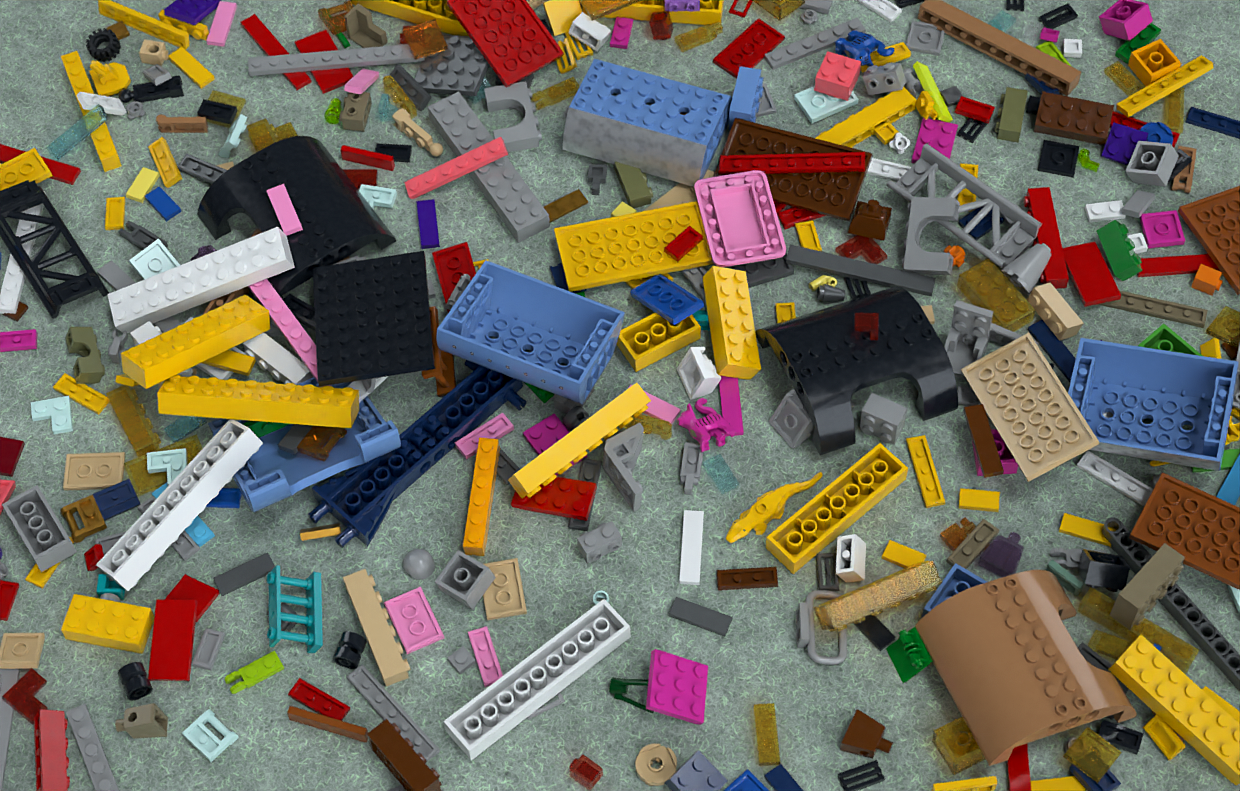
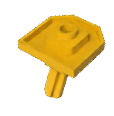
[89,60,131,96]

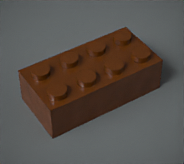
[1034,91,1114,146]
[367,719,442,791]

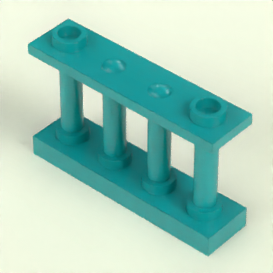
[266,565,323,653]

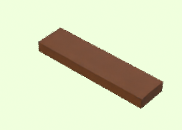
[287,706,368,743]

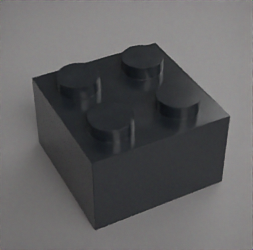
[1077,549,1130,592]

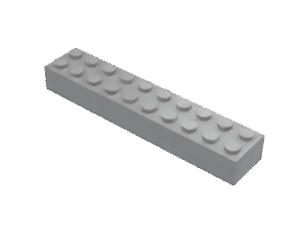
[428,91,550,243]

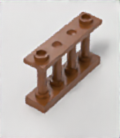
[422,306,456,397]

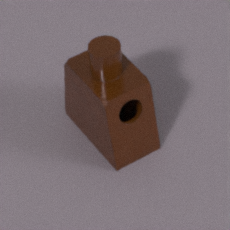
[840,709,893,759]

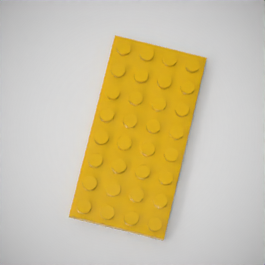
[554,201,714,292]

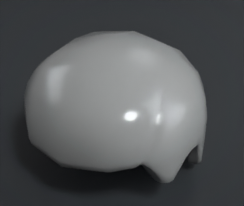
[403,549,435,580]

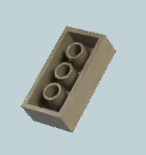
[1110,543,1185,630]

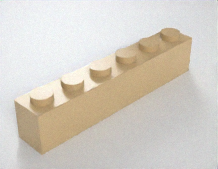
[343,569,411,687]

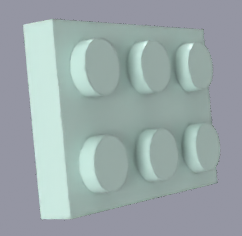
[794,86,859,124]

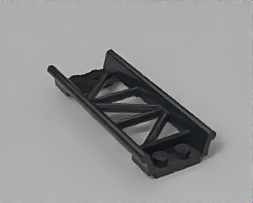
[0,180,109,319]

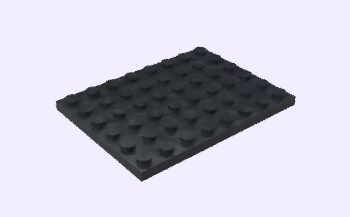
[313,251,435,387]

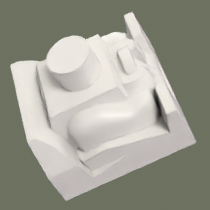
[677,347,722,400]

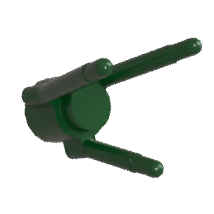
[609,677,654,713]

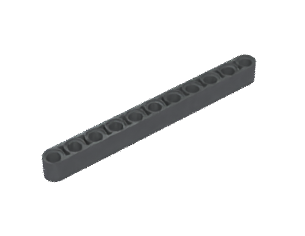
[1102,517,1240,691]

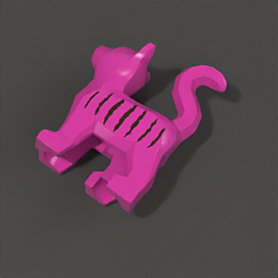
[677,398,735,452]

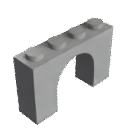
[484,81,542,152]
[902,197,960,276]

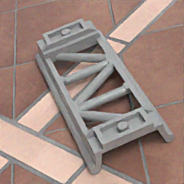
[886,143,1042,269]

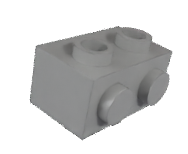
[863,62,906,95]
[577,521,622,564]

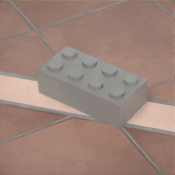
[2,485,77,572]

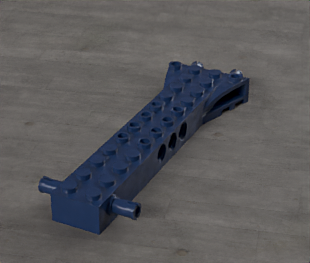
[308,360,527,548]

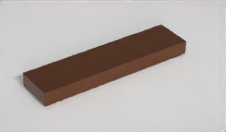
[963,404,1004,478]

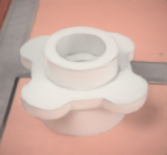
[889,133,910,154]

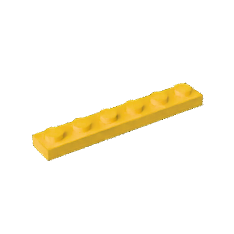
[98,0,190,50]
[1116,55,1213,117]

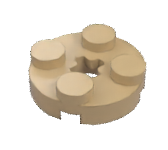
[635,743,677,786]

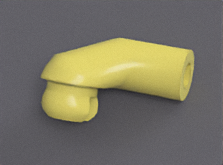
[808,275,837,291]

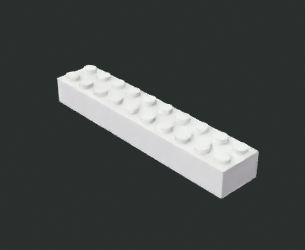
[108,227,295,333]
[96,419,263,591]
[443,599,631,761]

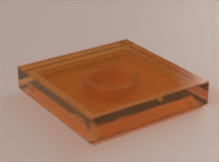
[402,19,448,60]

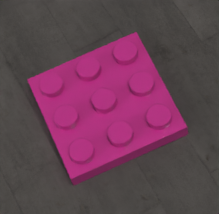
[646,649,708,725]

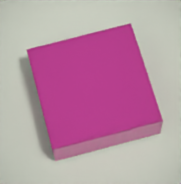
[1039,27,1060,43]

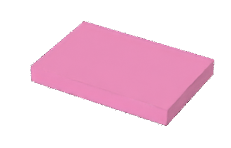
[384,587,444,654]

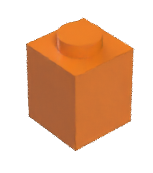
[1191,264,1223,296]

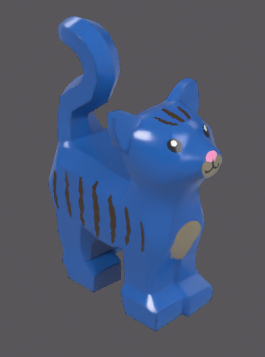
[835,30,894,67]

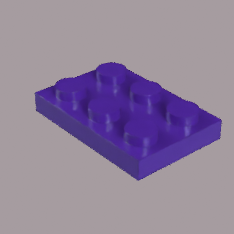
[164,0,221,25]

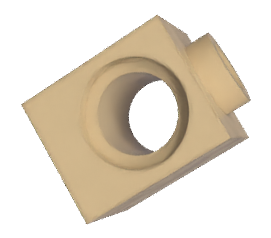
[139,39,169,66]

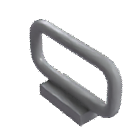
[796,590,847,665]

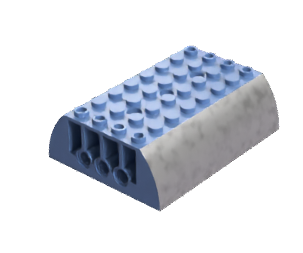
[563,59,732,187]
[1068,338,1239,471]

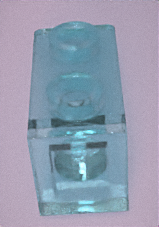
[164,416,207,443]

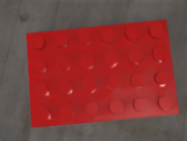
[446,0,564,88]

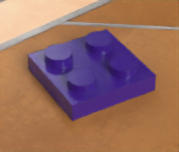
[1101,123,1149,165]

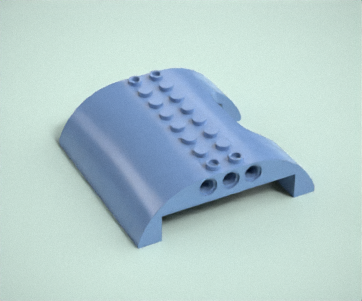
[208,377,401,513]

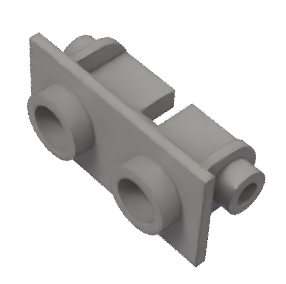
[444,274,471,310]

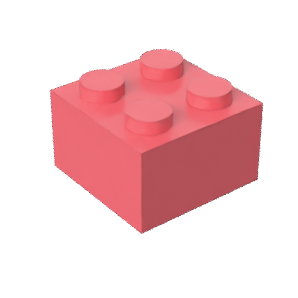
[814,51,861,101]

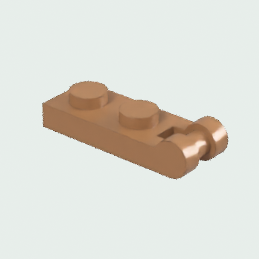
[156,114,208,133]
[1171,146,1197,193]

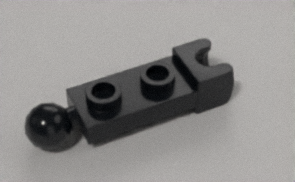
[118,75,184,103]

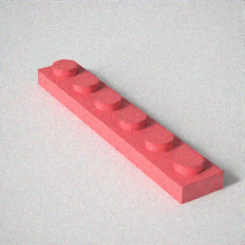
[404,137,508,199]

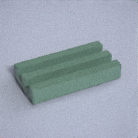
[1046,560,1084,596]

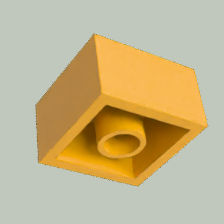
[1128,39,1181,87]

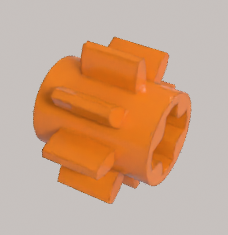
[943,245,965,268]

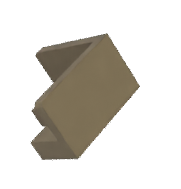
[344,4,388,48]

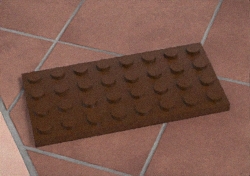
[713,118,873,222]

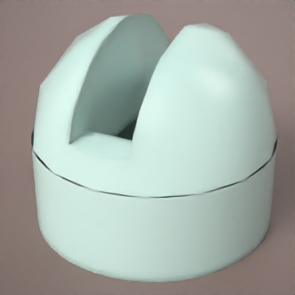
[593,590,609,605]

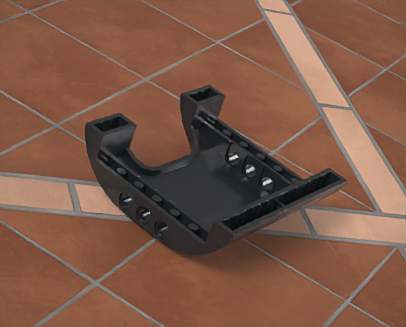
[197,136,396,299]
[755,286,958,455]

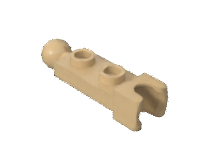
[392,108,443,157]

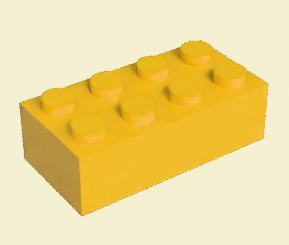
[616,313,701,372]
[61,594,155,654]

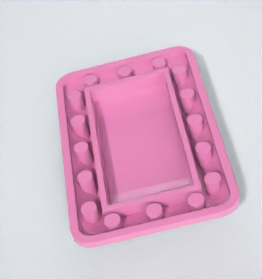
[694,170,786,267]

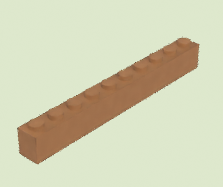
[918,0,1081,96]

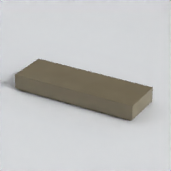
[946,519,1000,569]

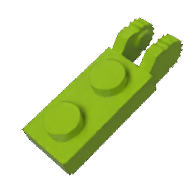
[224,650,284,694]

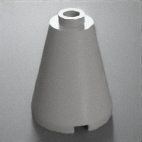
[1001,243,1052,296]

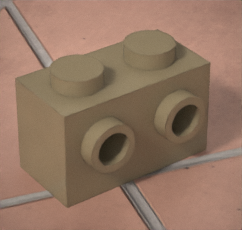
[340,92,372,132]

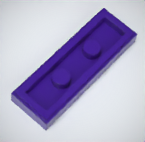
[416,199,440,249]

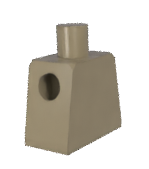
[115,703,168,738]

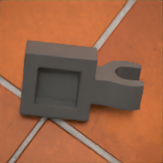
[588,164,607,195]

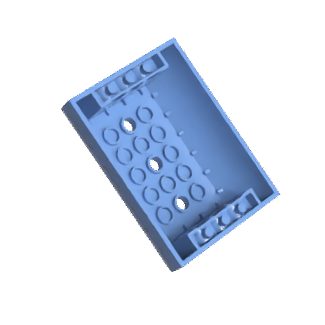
[436,260,625,405]

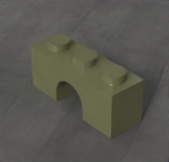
[65,327,105,384]

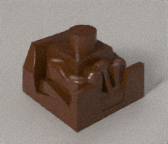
[848,199,892,241]

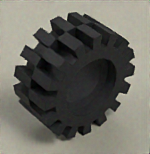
[86,28,121,62]

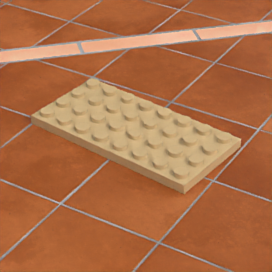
[961,333,1100,482]

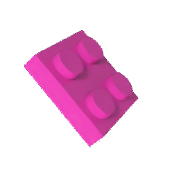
[1139,210,1185,248]

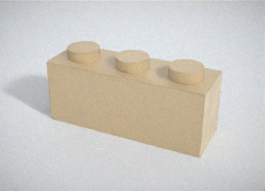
[1027,283,1084,341]

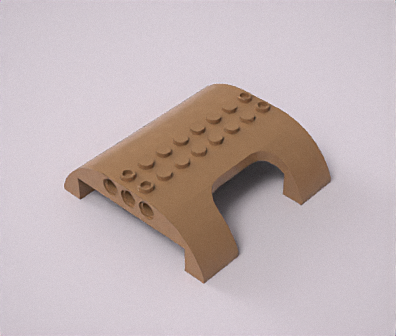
[915,570,1137,766]

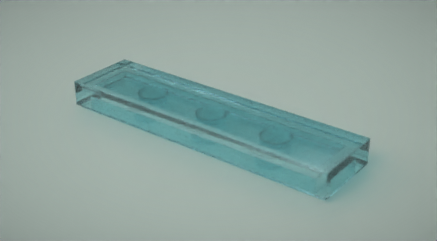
[47,104,108,161]

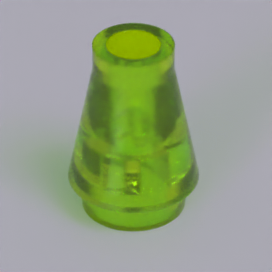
[324,98,341,124]

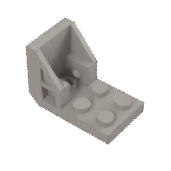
[944,300,994,380]
[768,389,855,449]
[603,423,644,512]

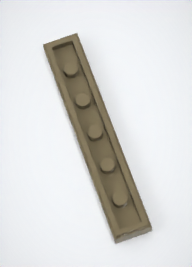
[1098,290,1208,328]

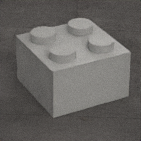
[1125,141,1179,187]
[859,393,907,445]
[435,550,496,610]

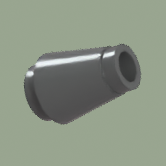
[817,284,845,302]

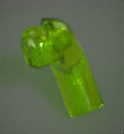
[1078,149,1100,172]

